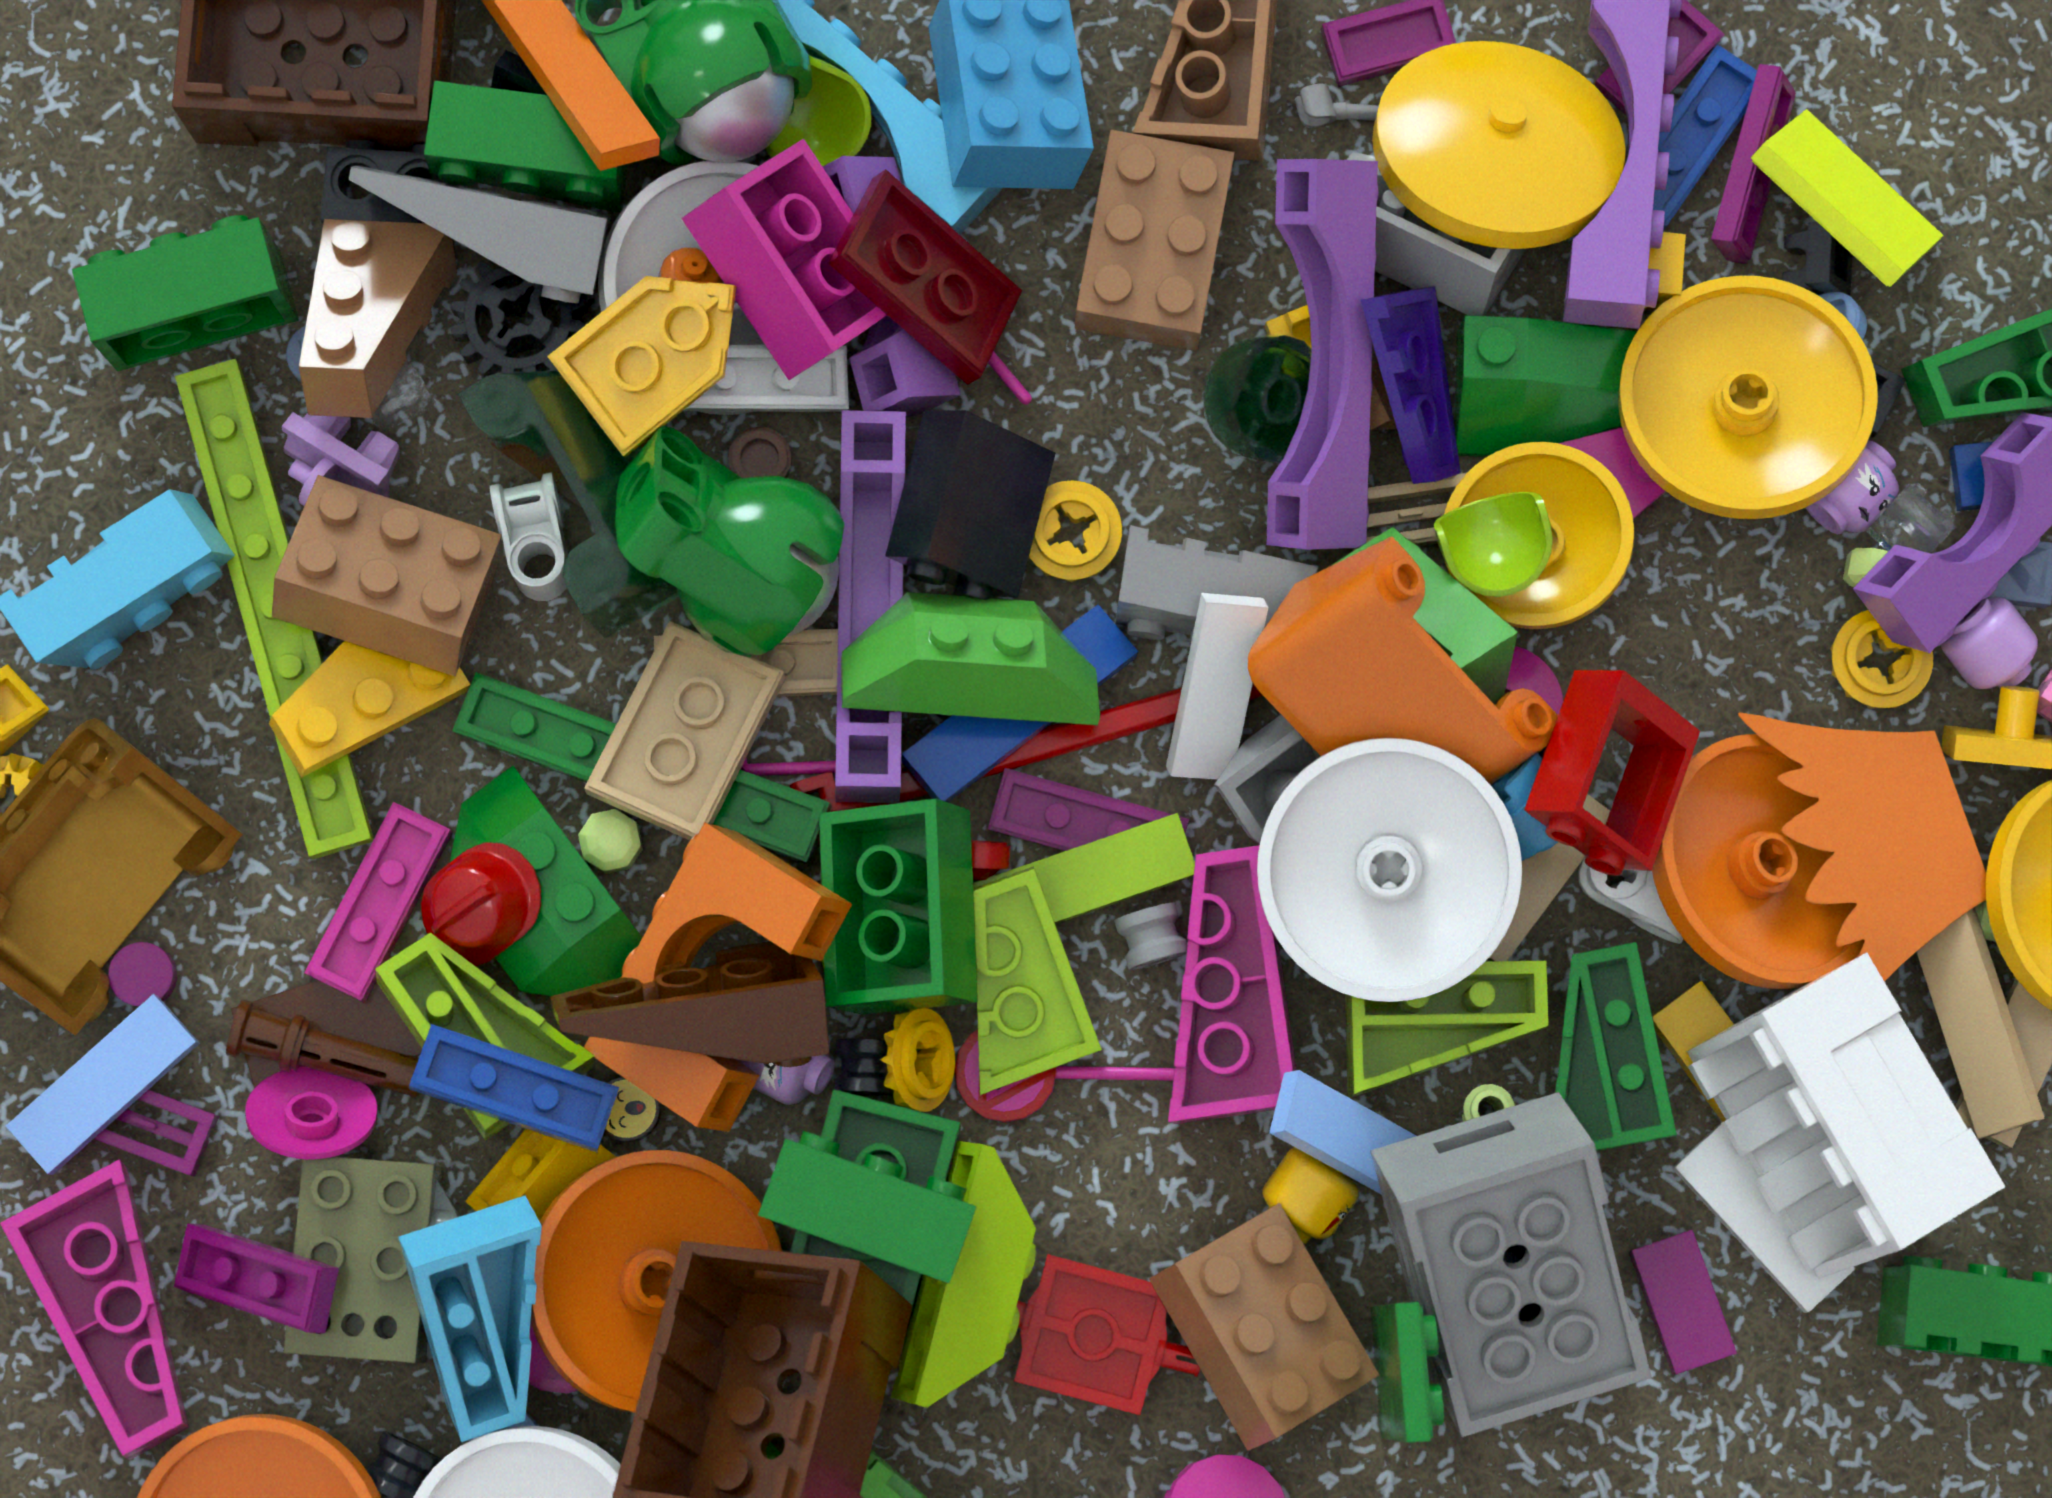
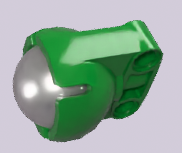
[575,0,812,165]
[615,426,845,658]

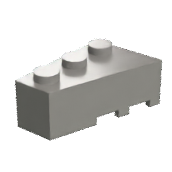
[1347,152,1526,316]
[1115,525,1318,644]

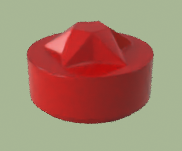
[971,840,1011,880]

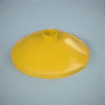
[1444,442,1634,629]

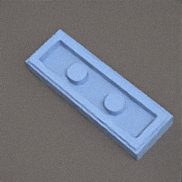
[5,994,200,1175]
[1269,1070,1416,1195]

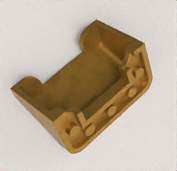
[0,718,243,1036]

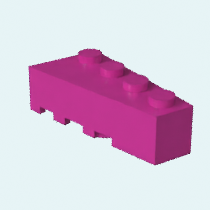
[1168,845,1297,1124]
[0,1159,189,1460]

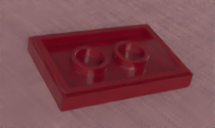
[828,169,1022,385]

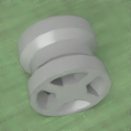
[1114,902,1187,971]

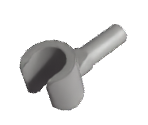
[1295,83,1379,128]

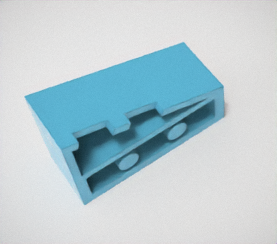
[398,1195,542,1442]

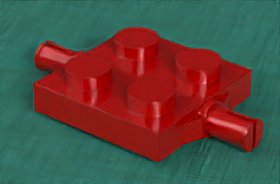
[1014,1254,1200,1415]

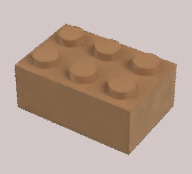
[1075,130,1235,351]
[272,475,502,676]
[1149,1203,1379,1451]

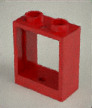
[1524,670,1700,876]

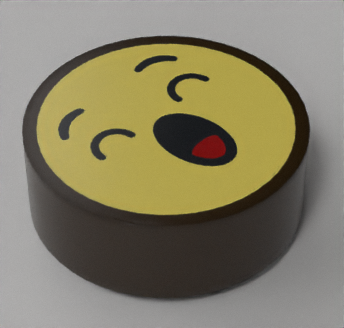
[604,1077,661,1142]

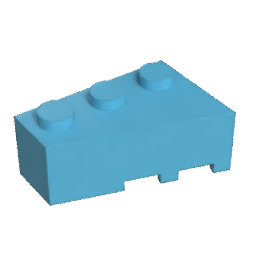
[0,489,235,670]

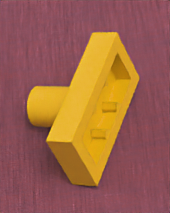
[1941,686,2052,769]

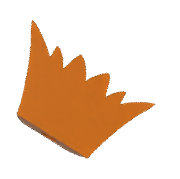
[1738,712,1986,982]

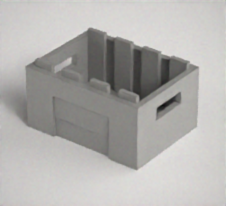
[1370,1092,1652,1437]

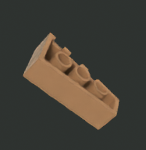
[1132,0,1277,161]

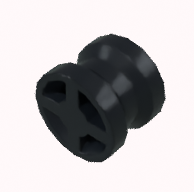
[834,1039,894,1096]
[365,1431,442,1498]

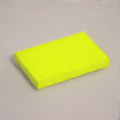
[1751,109,1944,287]

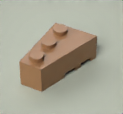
[299,219,457,418]

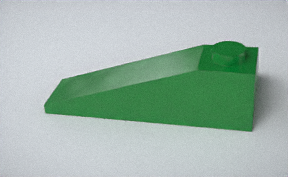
[1455,315,1637,457]

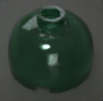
[1202,334,1312,463]

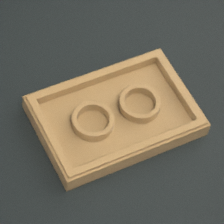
[584,621,786,840]

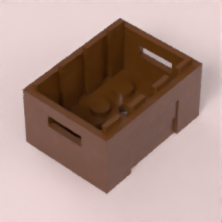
[172,0,457,152]
[612,1241,913,1498]

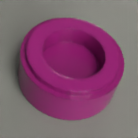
[108,942,177,1007]

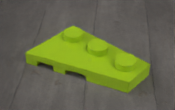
[973,866,1102,1095]

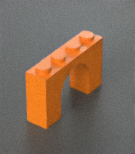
[584,822,852,1132]

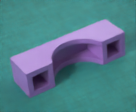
[823,156,961,416]
[1853,412,2052,653]

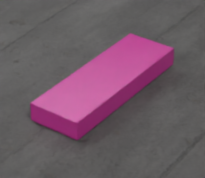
[304,802,453,1003]

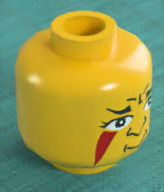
[1262,1147,1359,1244]

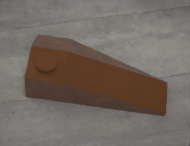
[551,941,830,1067]

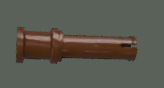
[226,999,419,1099]

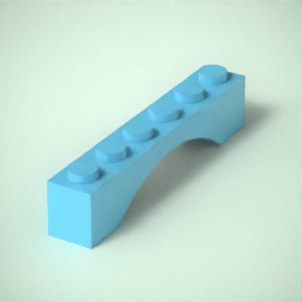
[778,0,1002,235]

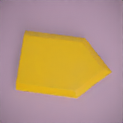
[547,276,736,457]

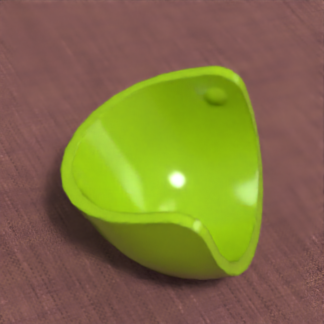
[766,56,871,167]
[1433,492,1553,597]

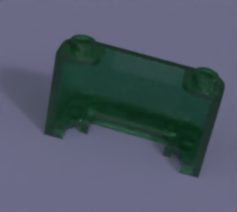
[457,369,680,638]

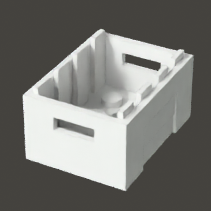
[1687,953,2005,1278]

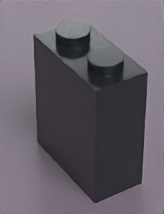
[885,410,1056,600]

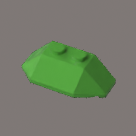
[841,592,1100,725]

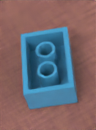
[928,0,1094,189]

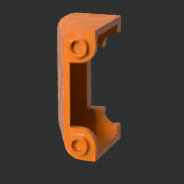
[1248,536,1558,785]

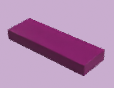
[1711,64,1796,264]
[988,768,1189,851]
[174,1223,339,1334]

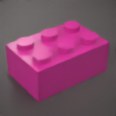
[681,139,887,380]

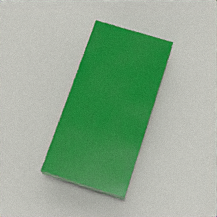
[1370,1302,1444,1443]

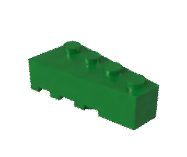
[1901,309,2052,427]
[1876,1256,2052,1367]

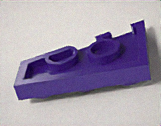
[1360,286,1461,484]

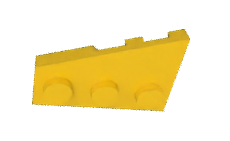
[269,641,471,778]

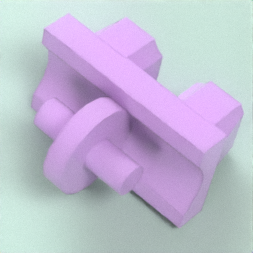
[282,412,399,506]

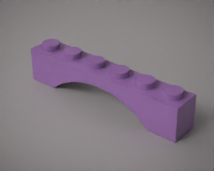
[1563,0,1682,329]
[1267,159,1379,550]
[835,410,906,803]

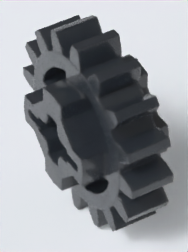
[450,261,588,389]

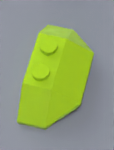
[891,1141,1036,1408]

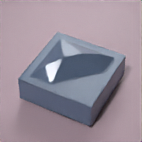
[1987,541,2052,609]

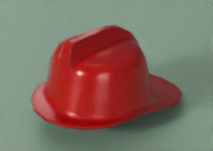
[421,842,542,966]

